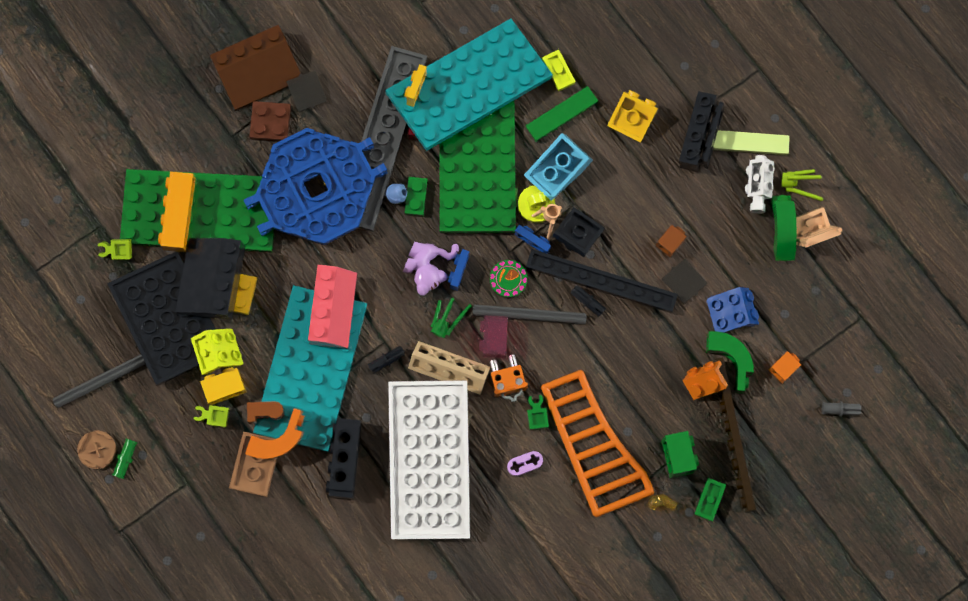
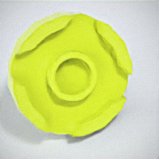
[518,185,555,223]

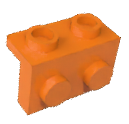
[683,361,728,400]

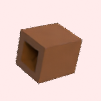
[656,225,687,258]

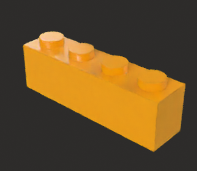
[158,171,196,252]

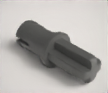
[822,401,861,417]

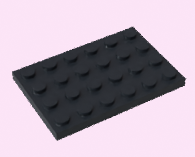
[107,251,216,386]

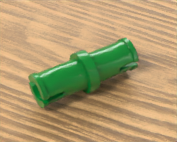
[112,438,138,479]

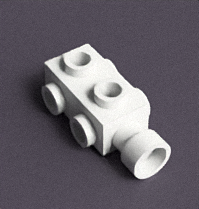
[745,155,774,214]

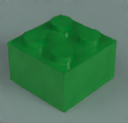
[661,431,699,478]

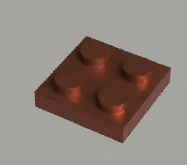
[249,101,291,141]

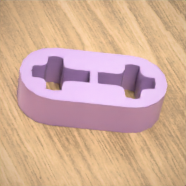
[507,451,543,476]

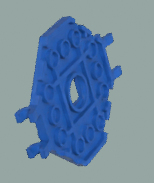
[244,128,388,245]

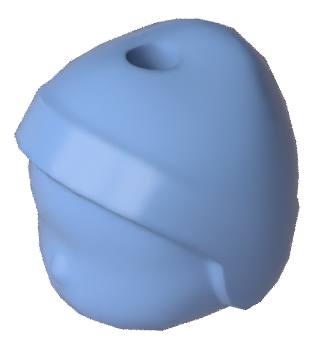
[386,184,407,204]

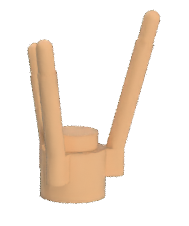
[532,204,562,242]

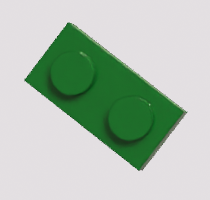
[405,177,428,217]
[694,478,726,522]

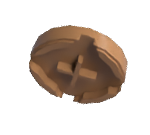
[77,430,117,470]

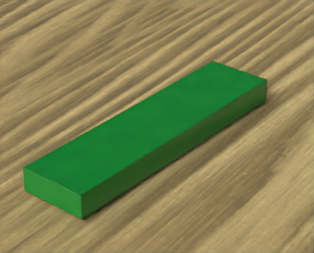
[525,86,598,142]

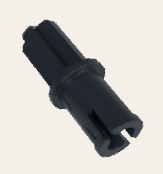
[571,285,606,318]
[368,346,405,374]

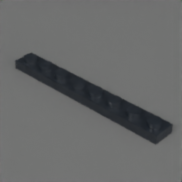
[526,249,678,313]

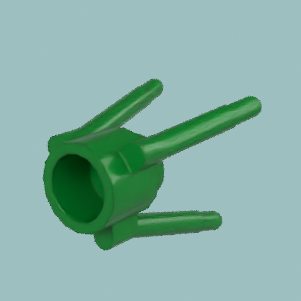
[430,298,472,338]

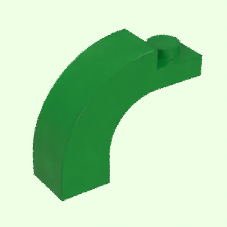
[771,195,797,261]
[706,331,754,394]

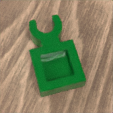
[527,395,549,430]

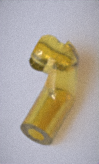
[648,494,678,511]

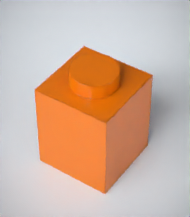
[769,351,801,384]

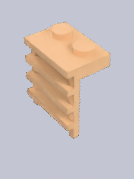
[796,207,842,248]

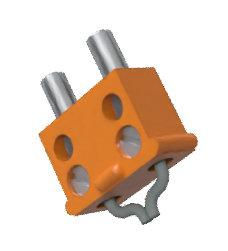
[490,355,528,402]

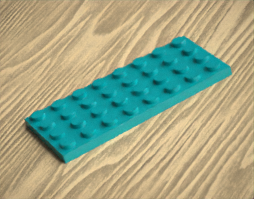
[385,19,553,151]
[253,285,368,452]

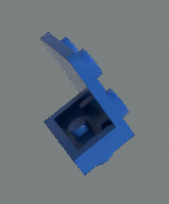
[707,287,759,333]

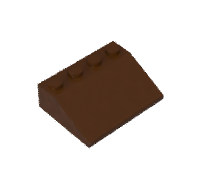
[210,25,303,111]

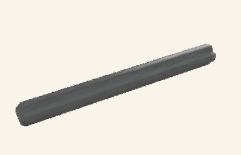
[472,305,587,324]
[53,354,146,408]

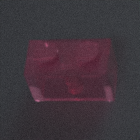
[479,315,508,358]

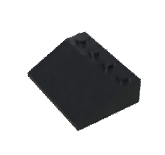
[175,238,246,320]

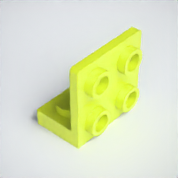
[191,329,243,375]

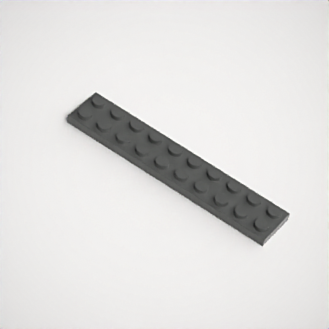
[359,46,427,232]

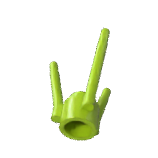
[781,169,823,201]

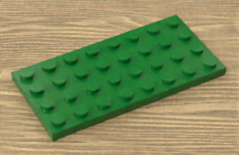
[439,101,516,233]
[120,169,274,252]

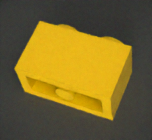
[200,367,247,405]

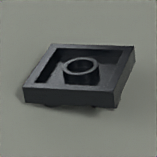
[552,207,605,257]

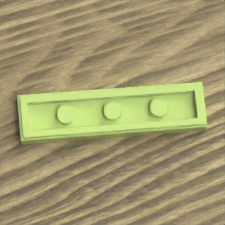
[713,130,789,155]

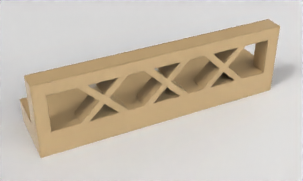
[408,341,491,395]

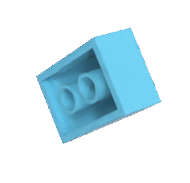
[524,133,593,201]

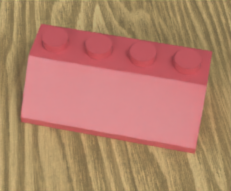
[308,265,357,349]

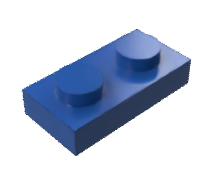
[515,225,551,254]
[448,249,469,291]

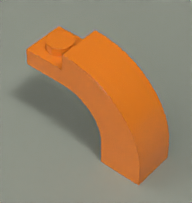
[245,408,305,459]

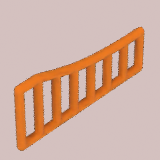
[541,370,654,517]

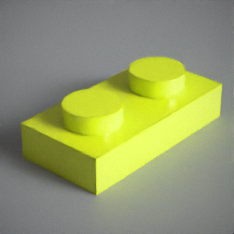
[542,50,576,91]

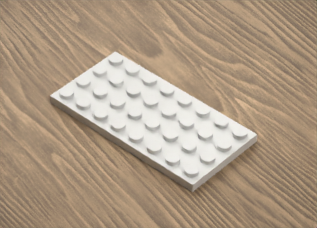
[388,380,470,539]

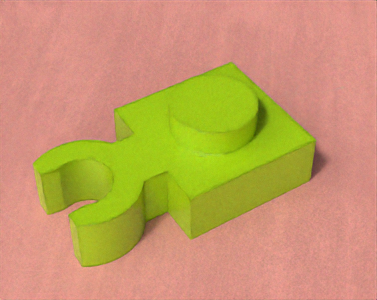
[98,239,132,259]
[194,405,230,428]

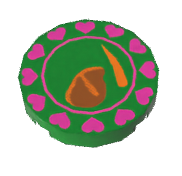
[490,260,527,298]

